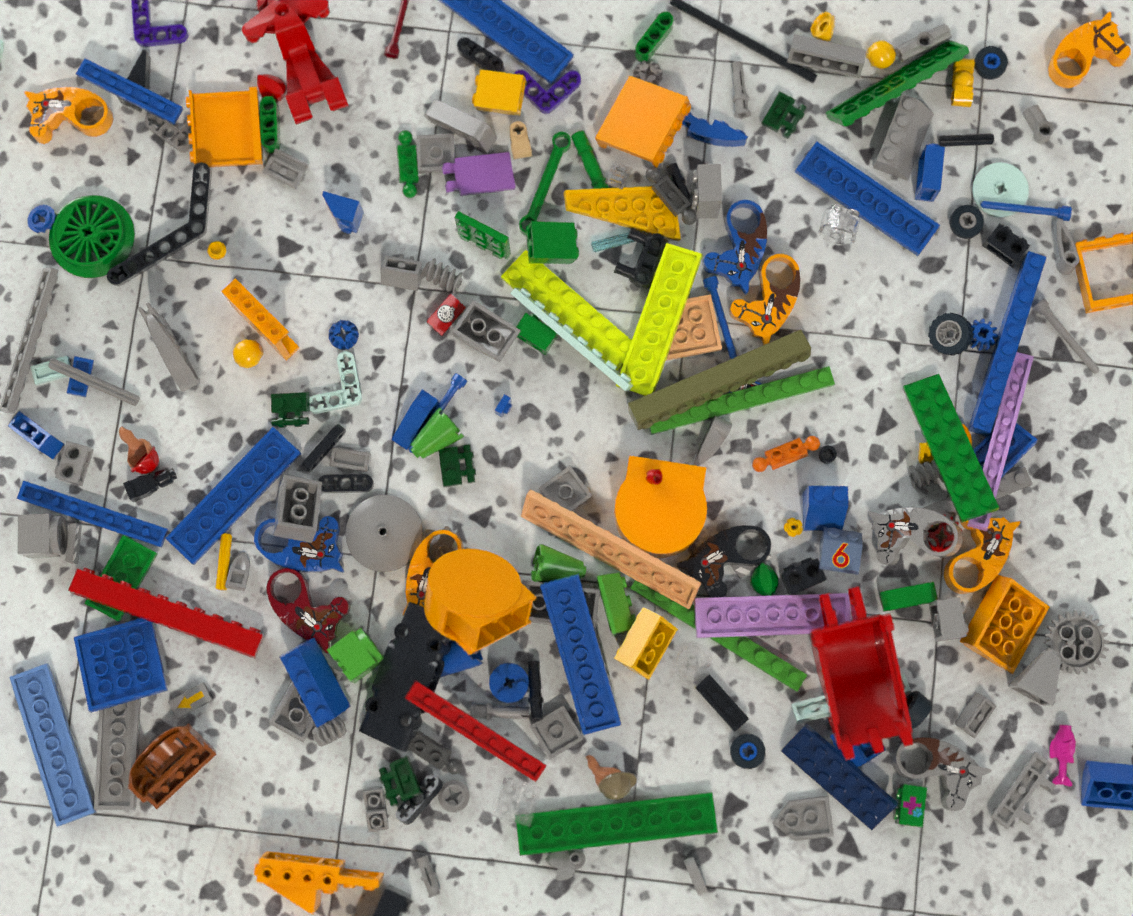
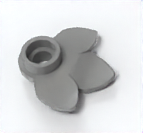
[425,526,455,559]
[546,849,586,881]

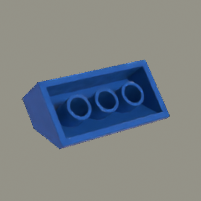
[279,637,351,728]
[1081,761,1133,811]

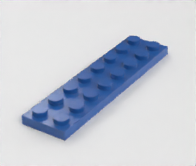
[438,0,574,84]
[795,141,940,256]
[165,427,302,565]
[540,574,621,735]

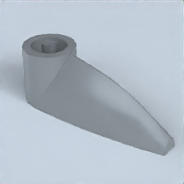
[1056,219,1079,275]
[692,416,732,466]

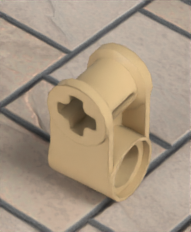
[510,121,532,160]

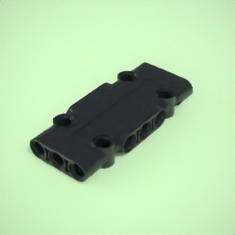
[359,602,451,752]

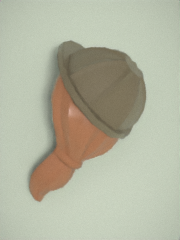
[585,755,637,800]

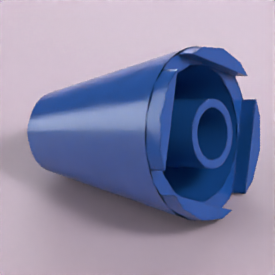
[440,640,483,678]

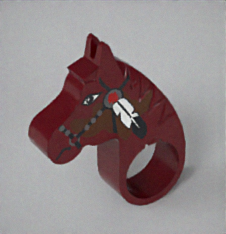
[266,568,351,653]

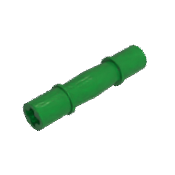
[571,130,609,189]

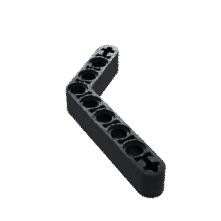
[107,162,212,286]

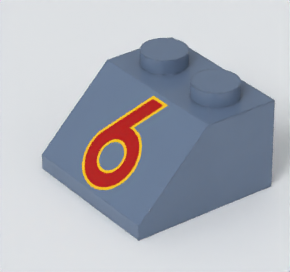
[819,527,863,575]

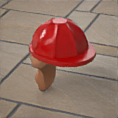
[119,426,159,474]

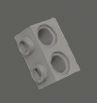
[55,441,94,486]

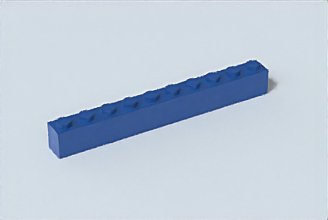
[968,251,1047,437]

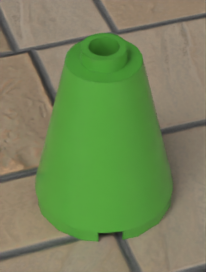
[410,407,464,459]
[531,544,586,583]

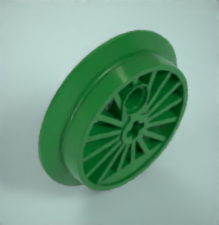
[49,195,135,278]

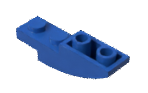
[682,112,748,147]

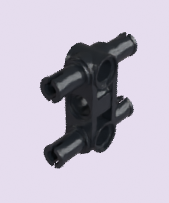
[614,227,670,289]

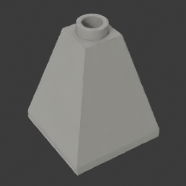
[1008,648,1061,706]

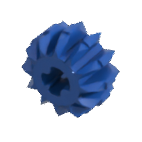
[971,318,998,351]

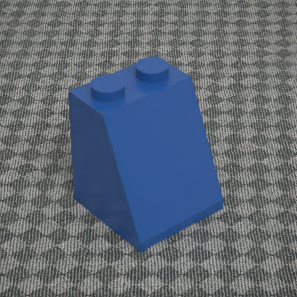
[803,486,848,531]

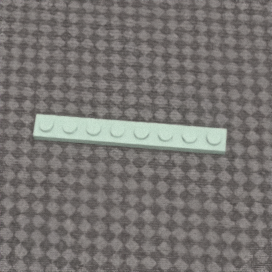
[510,287,633,391]

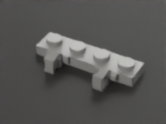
[990,752,1056,829]

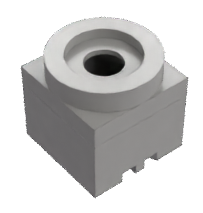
[18,514,68,558]

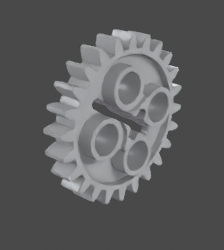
[1043,610,1110,674]

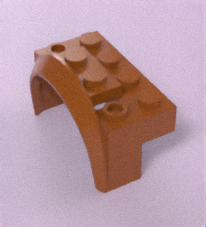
[128,723,217,809]

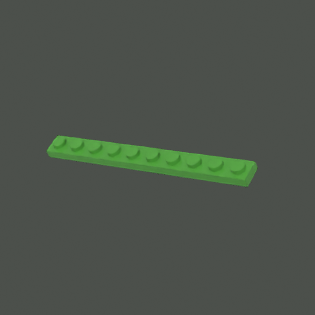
[650,366,835,435]
[630,580,807,692]

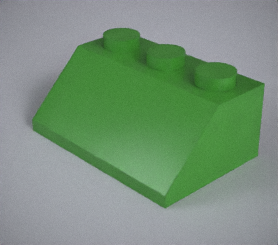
[597,573,636,636]

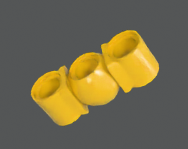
[951,58,975,108]

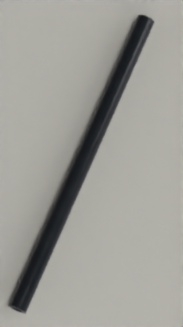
[670,0,818,83]

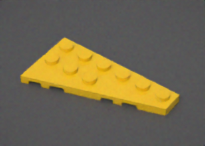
[564,186,681,241]

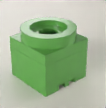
[327,628,383,683]

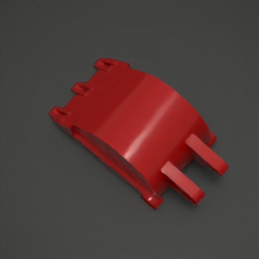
[811,587,913,760]

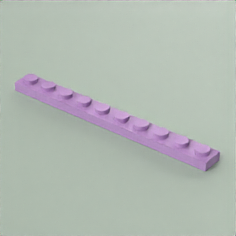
[967,352,1034,531]

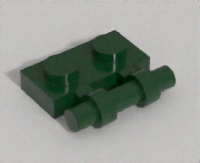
[761,91,807,139]
[271,392,310,428]
[439,445,476,487]
[379,756,422,807]

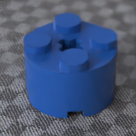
[489,663,529,703]

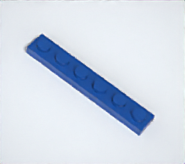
[76,58,183,125]

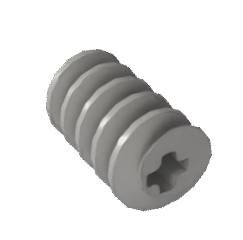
[421,258,463,295]

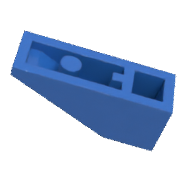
[391,389,439,450]
[8,411,65,459]

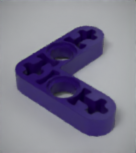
[131,0,189,47]
[514,70,581,114]

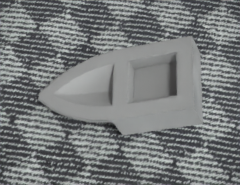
[225,552,250,591]

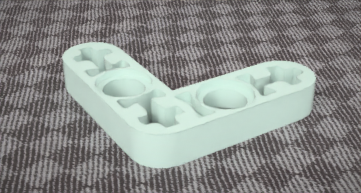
[309,351,362,414]

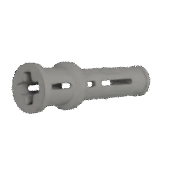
[731,61,751,119]
[470,702,529,720]

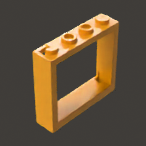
[1075,232,1133,313]

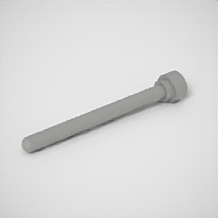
[1033,298,1099,374]

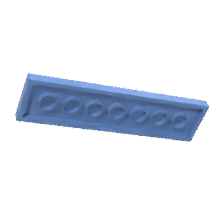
[9,663,97,827]

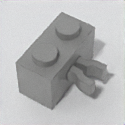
[380,254,422,291]

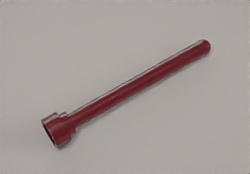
[384,0,409,59]

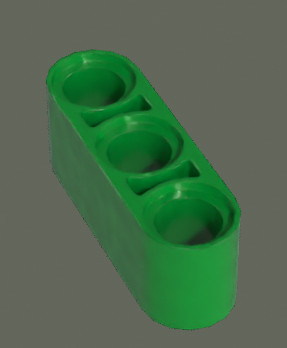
[635,12,674,62]
[260,96,280,154]
[879,582,938,612]

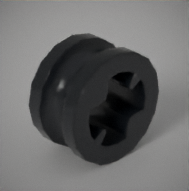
[818,445,837,464]

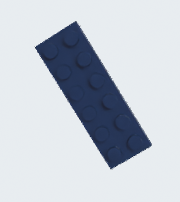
[781,723,898,830]

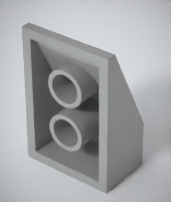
[452,300,521,362]

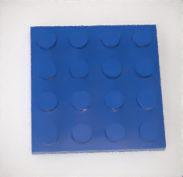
[73,618,168,713]

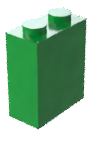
[526,221,579,264]

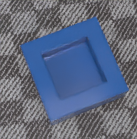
[495,394,513,417]

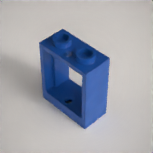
[915,143,945,202]

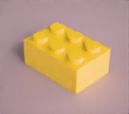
[614,607,678,680]

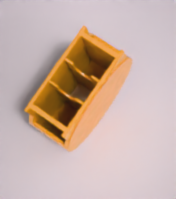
[614,455,707,558]
[424,549,536,655]

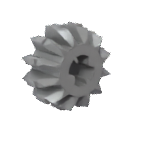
[312,717,347,746]

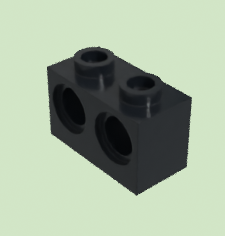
[982,223,1030,268]
[780,557,827,595]

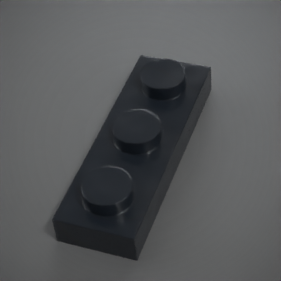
[695,675,749,732]

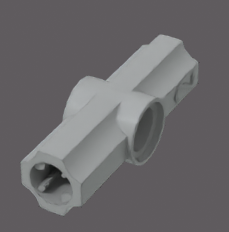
[895,23,952,63]

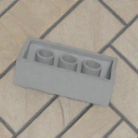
[873,94,934,181]

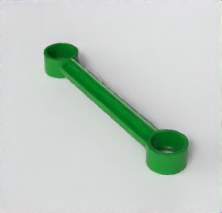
[519,132,571,236]

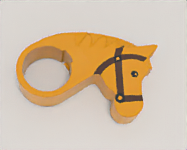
[1048,12,1131,88]

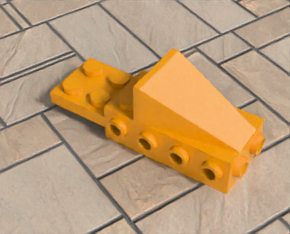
[254,851,384,914]

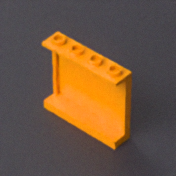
[595,75,691,168]
[186,87,263,167]
[221,278,299,361]

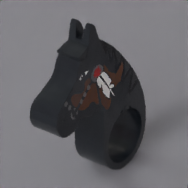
[677,525,771,598]

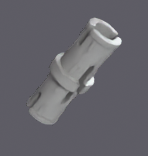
[416,855,441,898]

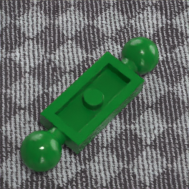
[396,130,419,198]

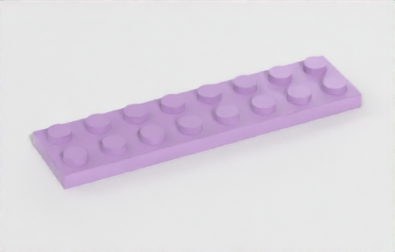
[694,593,851,638]

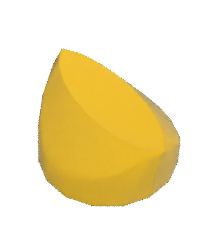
[811,12,835,42]

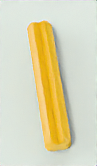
[216,533,232,591]

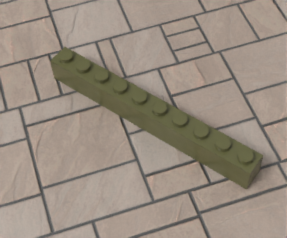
[628,330,811,430]

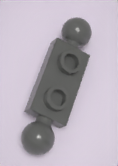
[645,167,697,225]
[408,731,462,775]

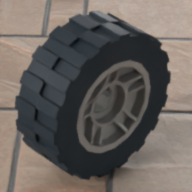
[928,313,974,356]

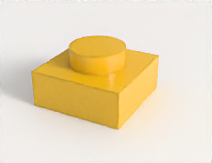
[918,443,934,463]

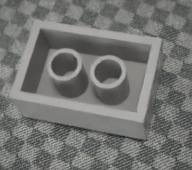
[691,164,722,219]
[273,475,322,543]

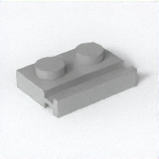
[263,148,309,189]

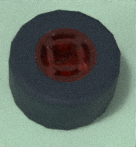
[906,691,932,729]

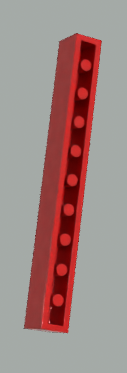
[68,567,264,659]

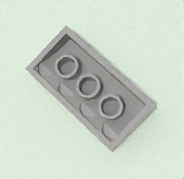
[269,665,343,743]

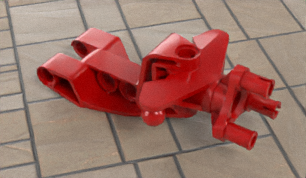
[242,0,349,125]

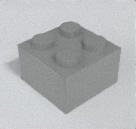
[929,597,968,642]

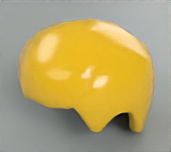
[866,40,896,69]
[233,339,263,368]

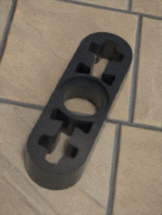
[457,37,504,72]
[302,424,346,472]
[318,474,374,493]
[396,774,443,825]

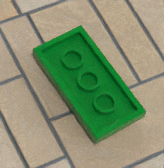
[84,535,158,622]

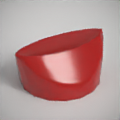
[257,74,287,102]

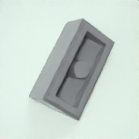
[955,693,997,738]

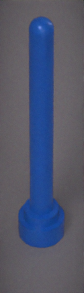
[980,201,1072,221]
[703,276,737,359]
[409,373,468,453]

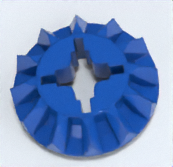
[27,205,57,234]
[328,320,359,350]

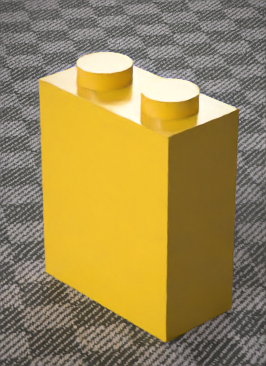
[472,69,526,116]

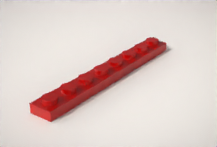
[405,681,547,782]

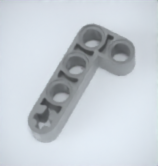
[424,99,497,154]

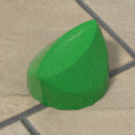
[750,563,779,596]

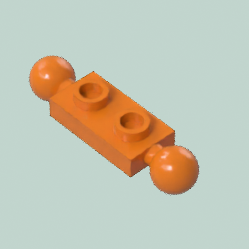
[752,436,820,472]

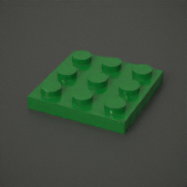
[454,211,511,259]

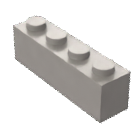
[787,34,866,78]

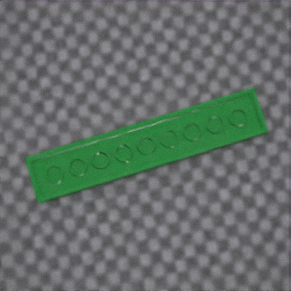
[515,792,718,856]

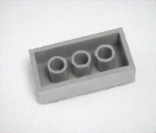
[522,580,600,629]

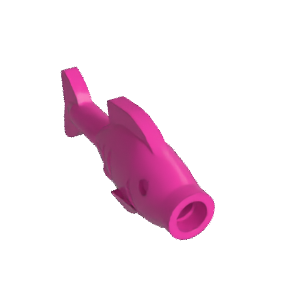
[1049,724,1076,787]

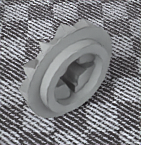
[633,60,662,85]
[438,780,470,812]

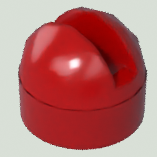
[646,469,663,485]

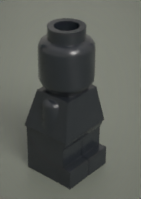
[123,468,177,503]

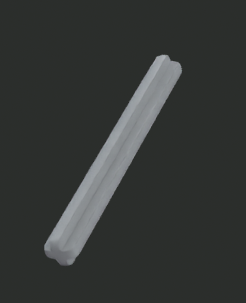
[48,358,140,406]

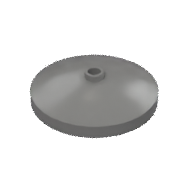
[345,495,423,572]

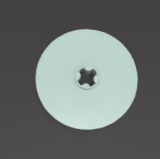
[972,162,1029,218]

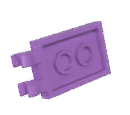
[442,152,516,196]

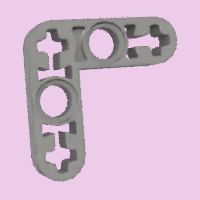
[145,113,192,153]

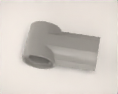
[1022,105,1054,144]

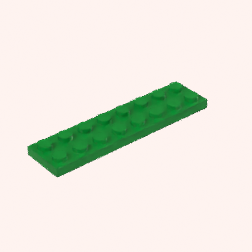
[825,40,970,127]
[903,374,999,523]

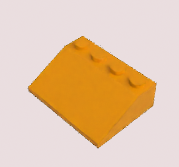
[959,575,1050,674]

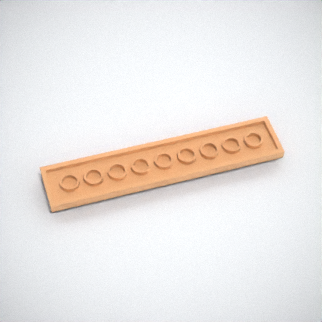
[521,489,701,609]

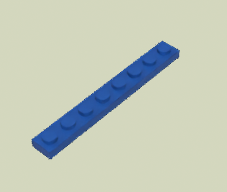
[16,480,169,548]

